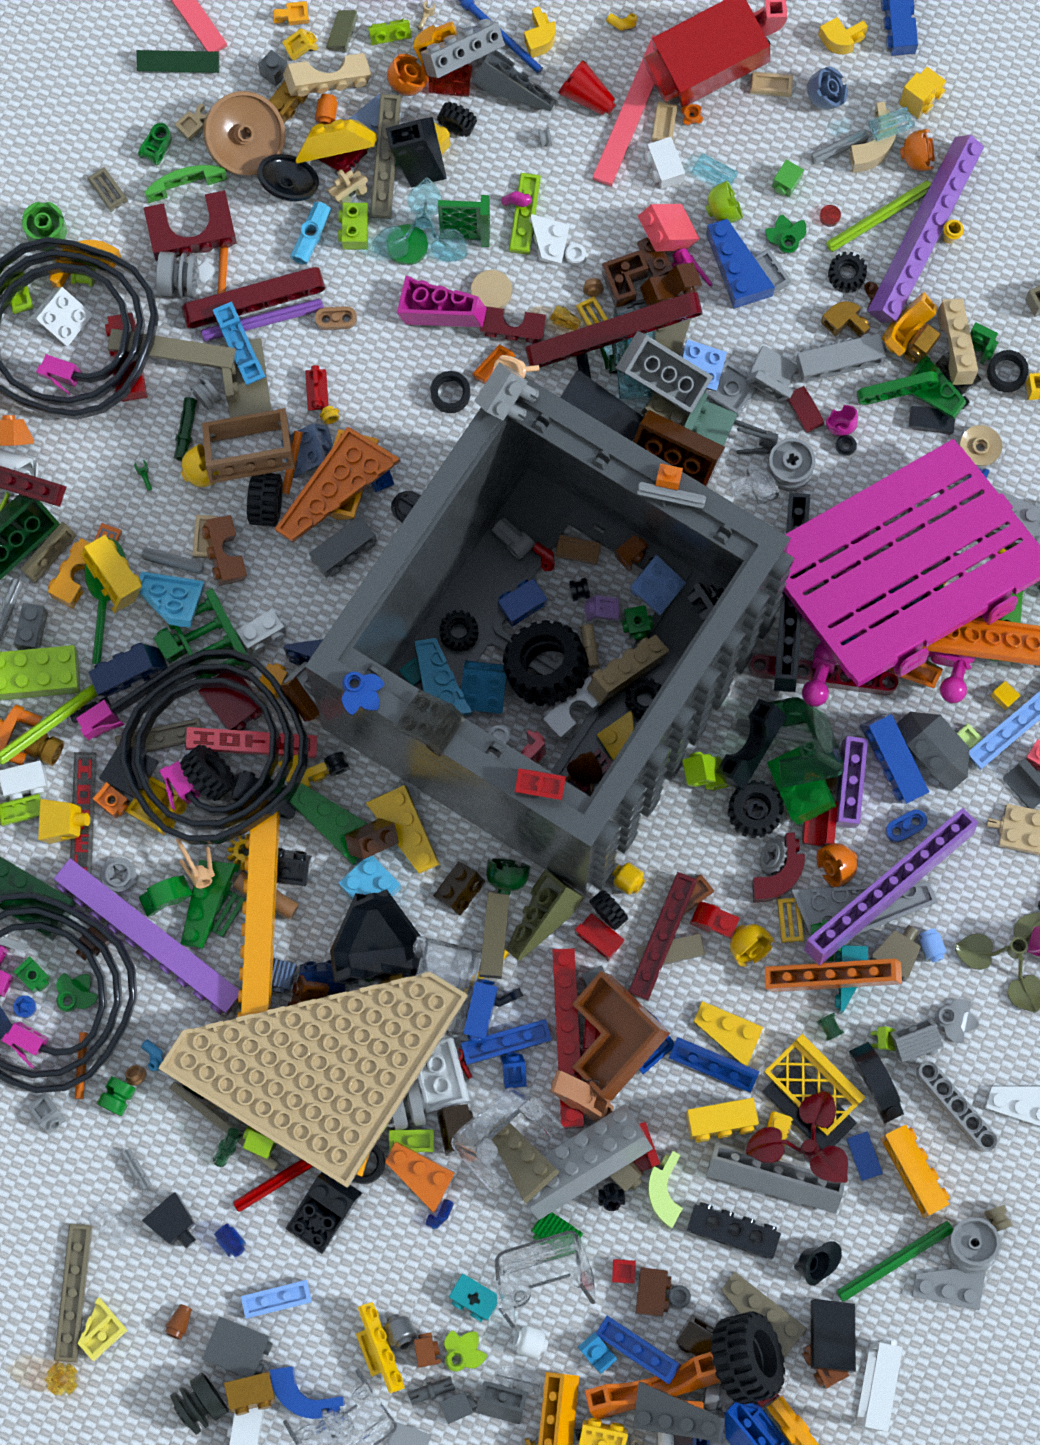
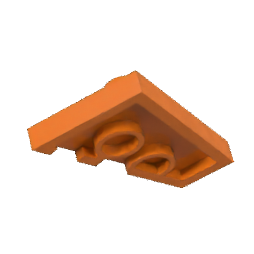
[385,1141,455,1213]

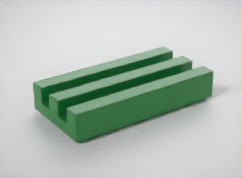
[211,890,246,938]

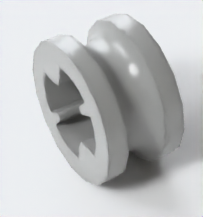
[538,127,552,148]

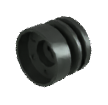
[170,1372,229,1435]

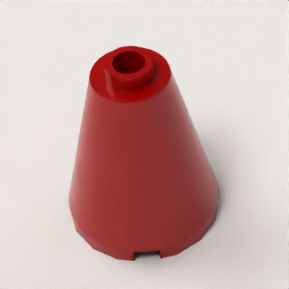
[558,60,616,116]

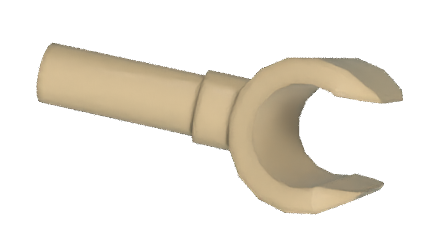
[418,0,435,30]

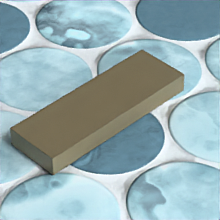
[20,521,77,583]
[636,934,705,965]

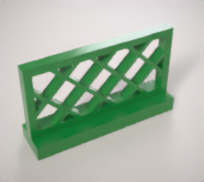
[438,195,491,247]

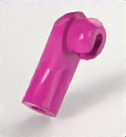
[501,191,532,207]

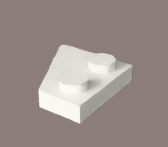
[529,214,570,266]

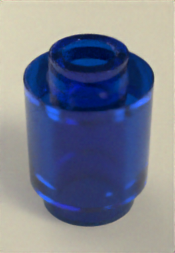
[214,1223,246,1258]

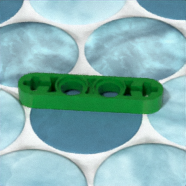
[857,371,939,405]

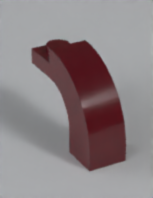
[752,833,805,903]

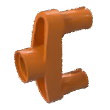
[0,704,42,765]

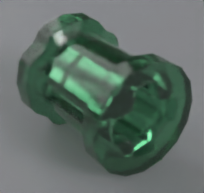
[817,1013,844,1041]

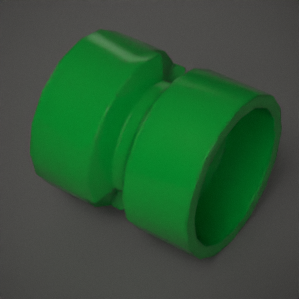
[96,1076,136,1117]

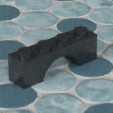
[716,699,787,791]

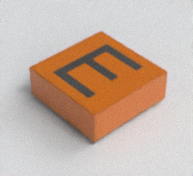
[94,523,122,542]

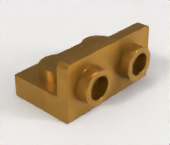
[269,80,308,124]

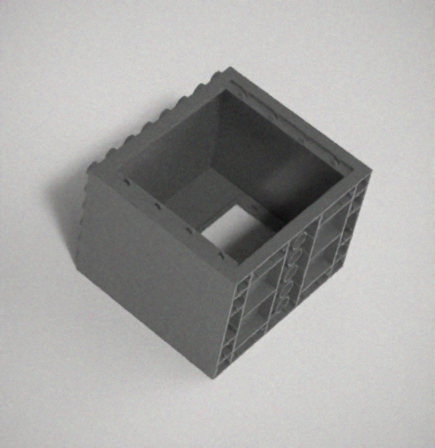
[305,376,795,895]

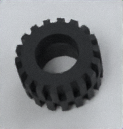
[247,473,283,527]
[728,780,784,838]

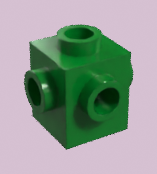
[621,605,654,640]

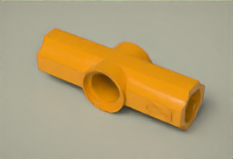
[766,1395,819,1445]

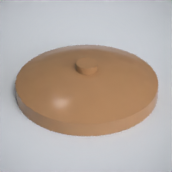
[203,91,285,176]

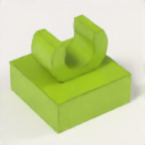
[870,1026,895,1051]

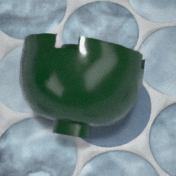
[486,858,531,895]

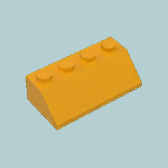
[880,1125,950,1218]

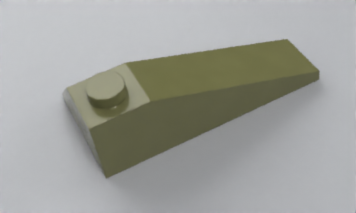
[507,869,584,961]

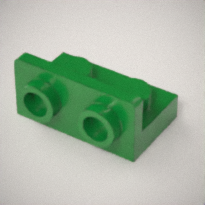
[970,322,999,364]

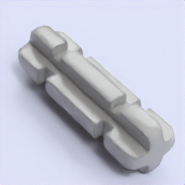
[121,1149,151,1191]

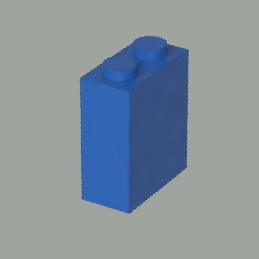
[463,978,500,1041]

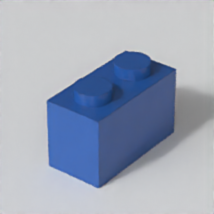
[498,578,548,627]

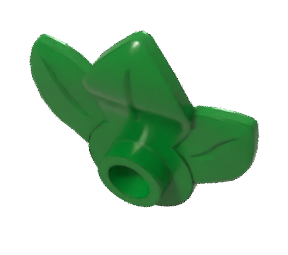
[765,215,806,254]
[56,973,98,1012]

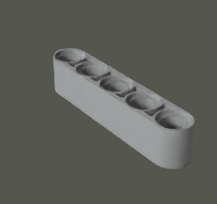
[916,1061,998,1152]

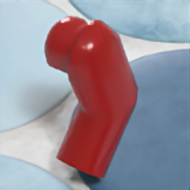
[532,542,555,571]

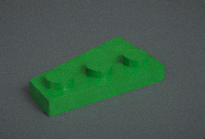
[910,355,966,419]

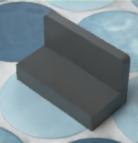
[1003,758,1040,809]
[476,1381,528,1424]

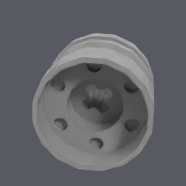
[156,251,199,298]

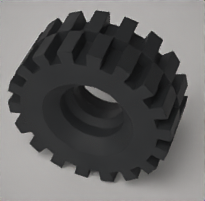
[180,745,236,801]

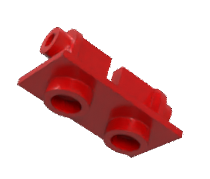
[305,365,329,411]

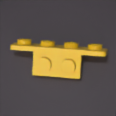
[356,1302,405,1394]

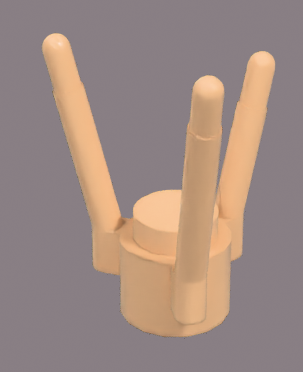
[176,839,215,889]

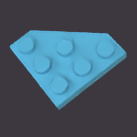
[139,571,204,628]

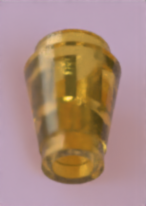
[549,305,581,331]

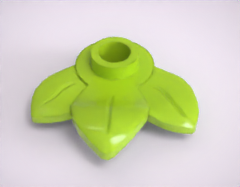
[444,1330,487,1371]

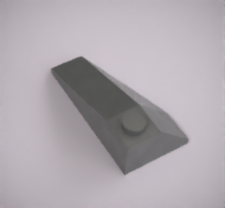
[471,50,557,111]

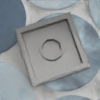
[704,360,757,418]

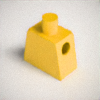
[38,799,90,844]

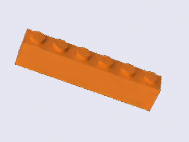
[765,958,902,992]

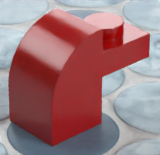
[690,902,740,939]

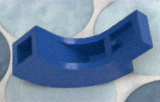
[270,1366,345,1419]

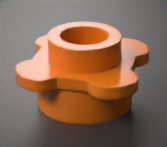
[681,104,703,126]

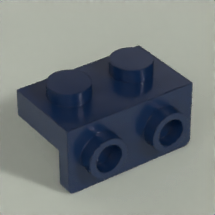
[299,960,346,995]

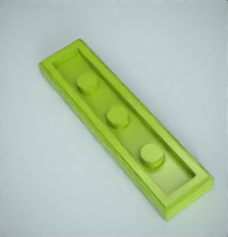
[509,173,541,255]

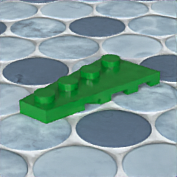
[289,783,369,865]
[180,860,240,949]

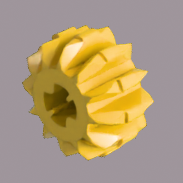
[227,833,250,871]

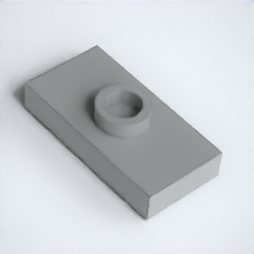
[754,248,791,294]

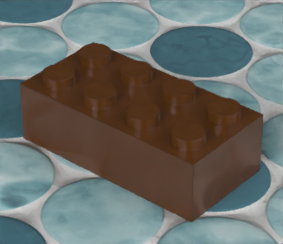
[633,410,725,487]

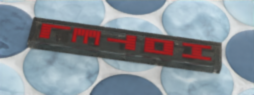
[70,752,97,875]

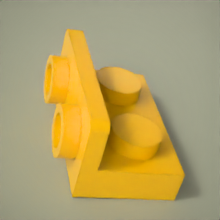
[578,1418,628,1445]

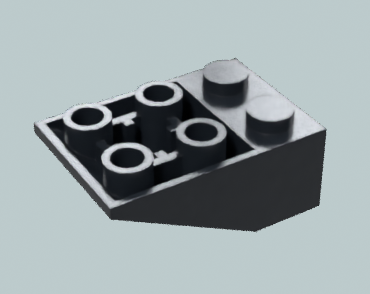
[385,117,447,188]
[285,1172,362,1254]

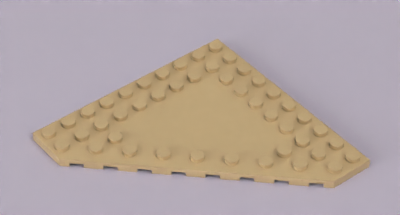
[158,972,468,1188]

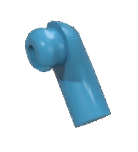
[141,1039,164,1071]

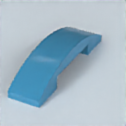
[212,301,266,386]

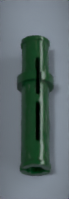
[174,397,197,461]

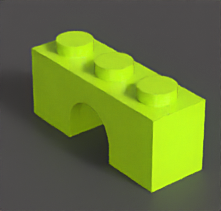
[682,752,731,791]

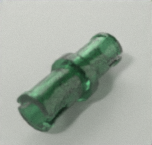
[213,1128,241,1167]

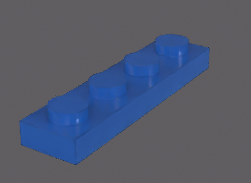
[461,1019,552,1065]
[669,1037,760,1093]
[596,1315,681,1384]

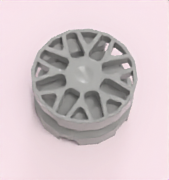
[190,377,222,410]

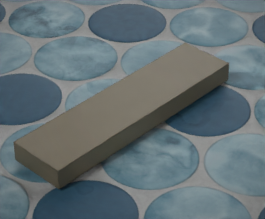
[115,718,202,753]
[480,892,510,979]

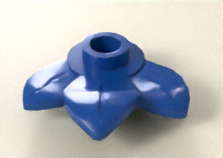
[342,672,385,715]

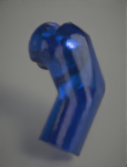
[425,1199,454,1229]

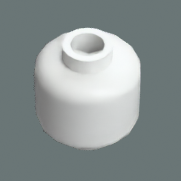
[513,1326,548,1359]

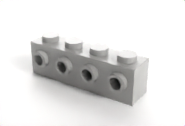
[420,19,505,78]
[796,333,886,383]

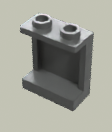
[202,1316,273,1377]

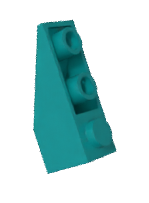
[835,945,868,1014]

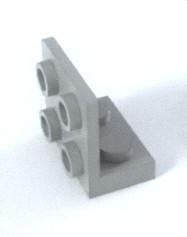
[745,346,797,402]

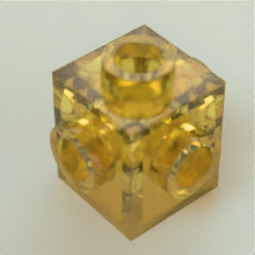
[44,1363,80,1396]

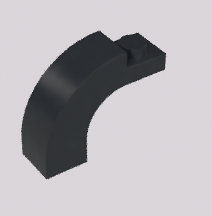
[849,1042,904,1124]

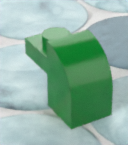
[139,875,193,917]

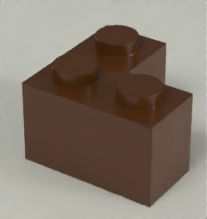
[601,250,649,307]
[640,263,702,306]

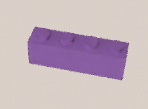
[836,736,868,829]

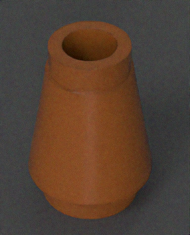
[165,1304,192,1340]

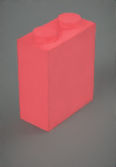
[638,204,700,251]

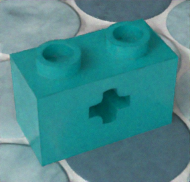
[449,1273,502,1322]

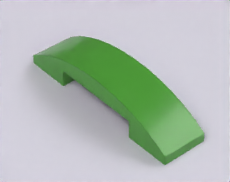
[145,165,227,204]

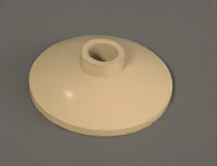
[960,425,1002,466]

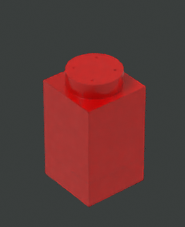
[643,0,770,107]

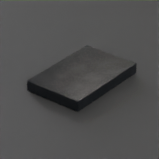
[811,1299,856,1373]

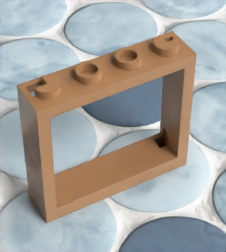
[202,408,295,484]

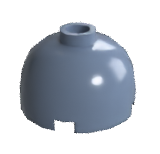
[807,66,848,110]

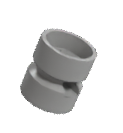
[703,1383,735,1414]

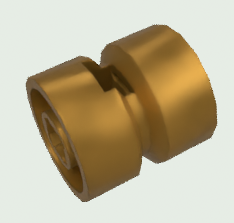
[24,733,64,766]

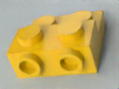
[125,776,187,836]

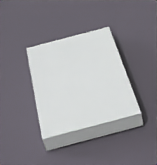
[417,1036,470,1113]

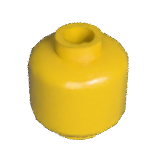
[612,862,646,895]

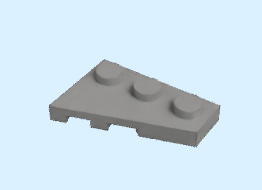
[912,1268,986,1310]

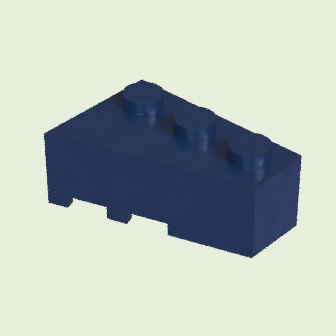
[88,643,168,697]

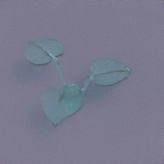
[372,177,468,262]

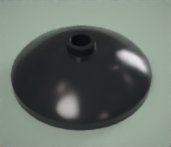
[257,154,319,202]

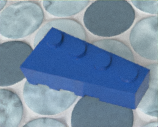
[706,219,775,309]
[859,714,929,804]

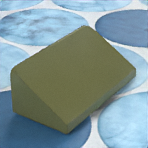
[326,10,358,53]

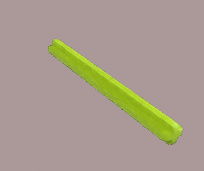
[826,180,931,252]
[0,684,98,765]

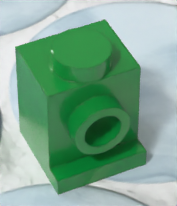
[153,628,187,664]
[13,956,51,993]

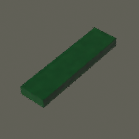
[136,50,220,73]

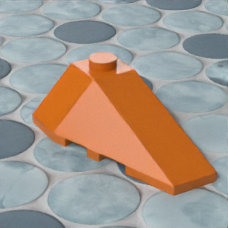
[0,415,34,446]

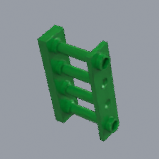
[168,588,253,679]

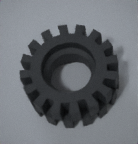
[437,102,477,137]
[828,252,867,293]
[439,610,479,652]
[625,677,661,718]
[589,889,629,931]

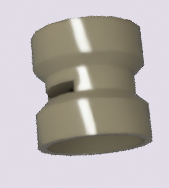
[984,1204,1013,1232]

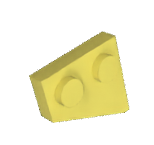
[78,1297,128,1361]

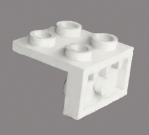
[30,287,92,346]

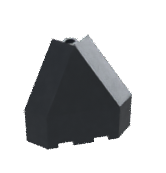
[330,889,428,985]

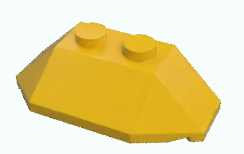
[296,119,377,163]

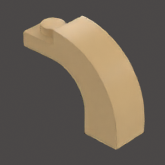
[849,102,897,173]

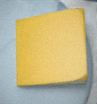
[990,681,1021,711]

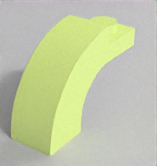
[648,1151,683,1229]

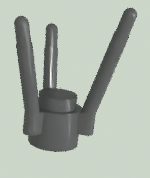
[734,420,778,454]

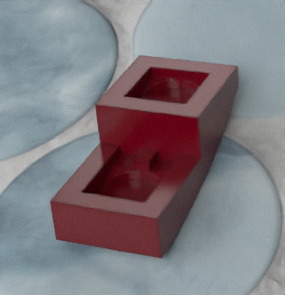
[787,386,825,433]

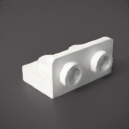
[236,609,286,654]

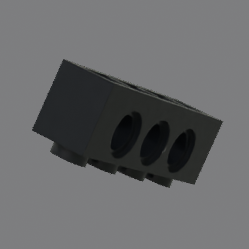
[686,1202,781,1260]

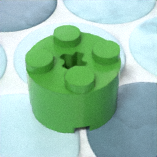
[22,202,68,251]

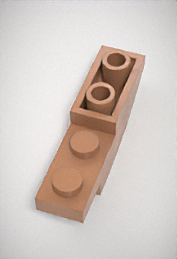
[550,1070,614,1122]

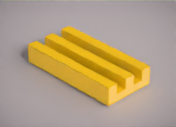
[576,296,608,326]
[777,898,804,943]

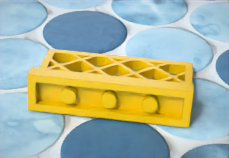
[764,1034,866,1136]

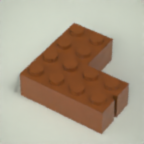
[572,971,670,1100]

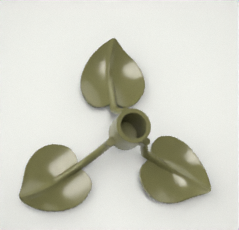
[955,912,1040,1013]

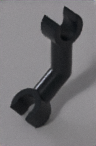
[495,988,523,1007]

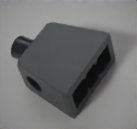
[142,1192,196,1249]

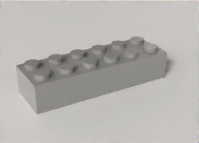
[527,1104,653,1220]

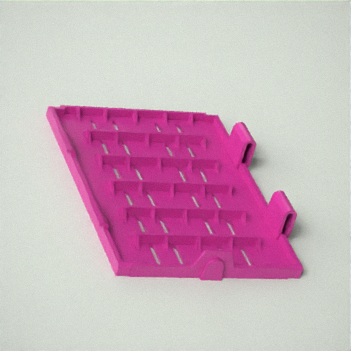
[784,439,1040,687]

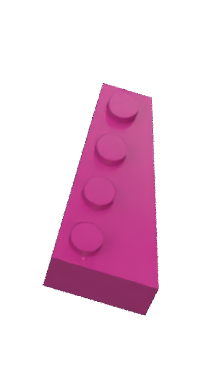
[397,276,487,327]

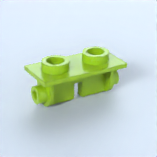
[368,18,412,45]

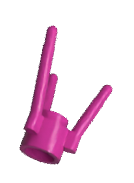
[671,248,712,286]

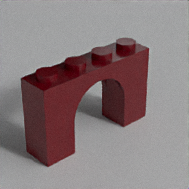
[143,190,237,261]

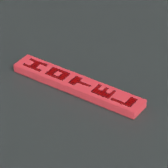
[186,727,317,758]

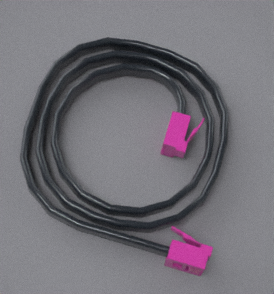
[0,237,159,420]
[76,649,309,845]
[0,892,138,1093]

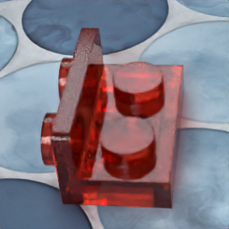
[429,64,473,97]

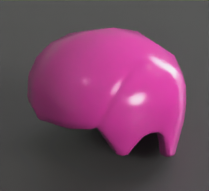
[826,405,858,436]

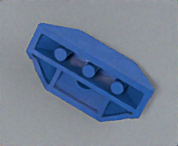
[724,1402,789,1445]

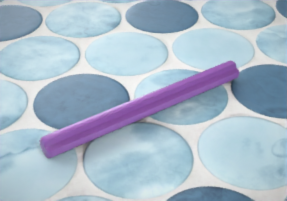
[201,298,324,341]

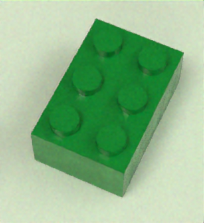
[767,743,837,825]

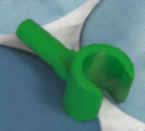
[134,460,152,491]

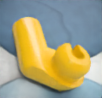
[606,13,638,31]

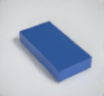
[846,1131,883,1181]

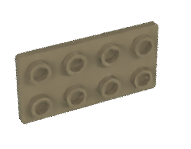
[220,338,272,418]

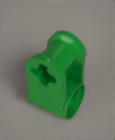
[138,123,172,166]

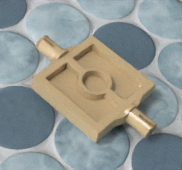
[986,803,1040,856]

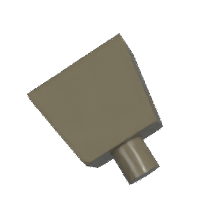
[869,925,921,981]

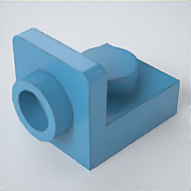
[578,1332,617,1374]

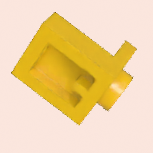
[282,28,319,61]

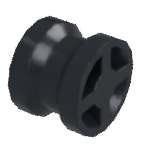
[569,578,590,602]
[324,751,350,776]

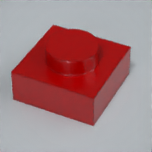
[612,1259,636,1284]

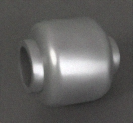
[383,1314,416,1350]

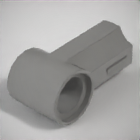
[492,517,535,560]

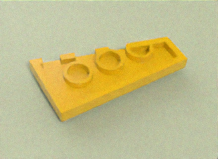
[366,785,440,874]

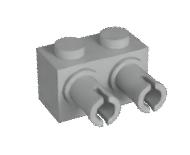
[475,362,539,422]

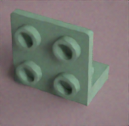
[684,393,737,446]

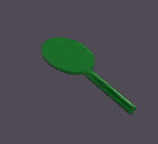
[85,538,126,664]

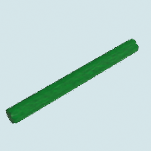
[836,1221,953,1302]

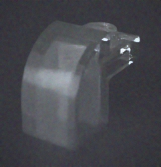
[729,467,780,505]

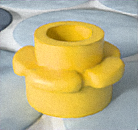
[319,406,340,425]

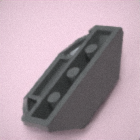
[896,711,970,791]

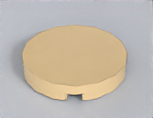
[471,270,512,308]

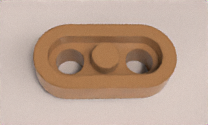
[315,306,357,330]

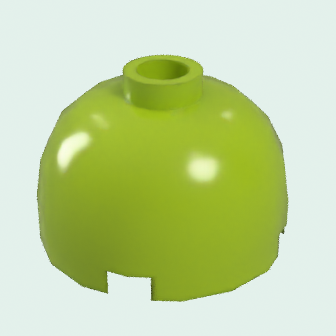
[705,181,743,223]

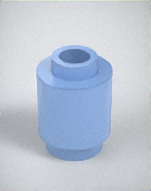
[919,928,947,963]

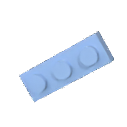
[241,1280,312,1319]

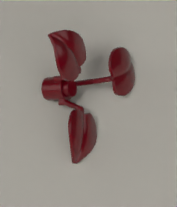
[746,1091,848,1183]

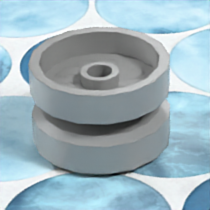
[767,438,816,491]
[393,1079,426,1131]
[947,1217,1000,1274]

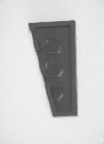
[633,1382,725,1442]

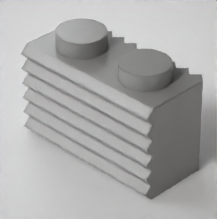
[890,1018,944,1063]

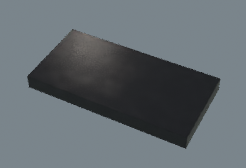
[560,370,644,441]
[762,1060,857,1151]

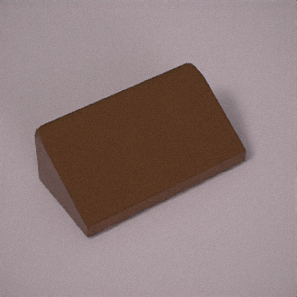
[280,677,319,722]

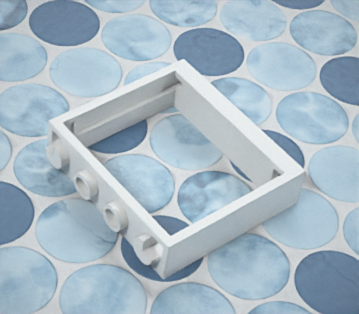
[855,1339,903,1431]

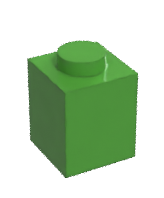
[772,159,804,197]

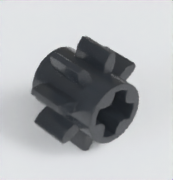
[598,1183,625,1211]

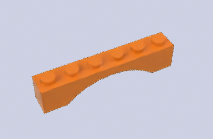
[585,1352,721,1420]

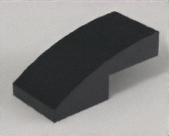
[908,406,955,435]

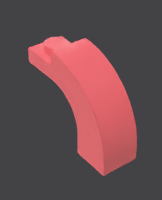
[753,0,787,36]

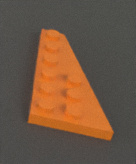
[275,427,401,542]

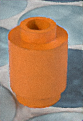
[315,94,338,125]

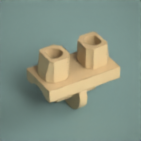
[327,169,368,206]

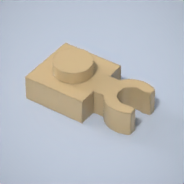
[174,104,207,141]

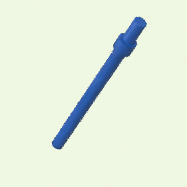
[458,0,543,74]

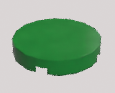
[386,224,428,265]

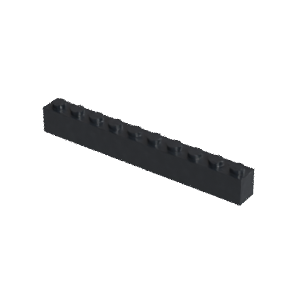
[774,493,811,692]

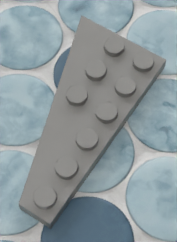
[791,882,938,936]

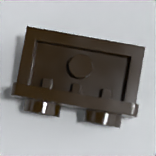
[433,861,485,915]

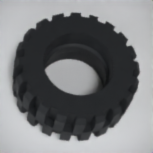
[503,620,589,706]
[711,1311,785,1405]

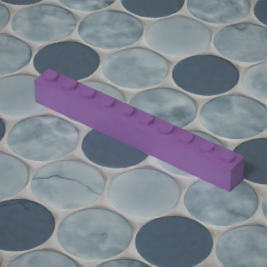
[867,134,984,323]
[804,808,978,966]
[54,858,239,1015]

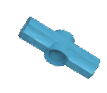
[290,202,331,265]

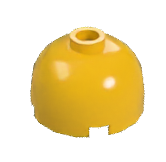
[181,444,219,487]
[730,924,775,967]

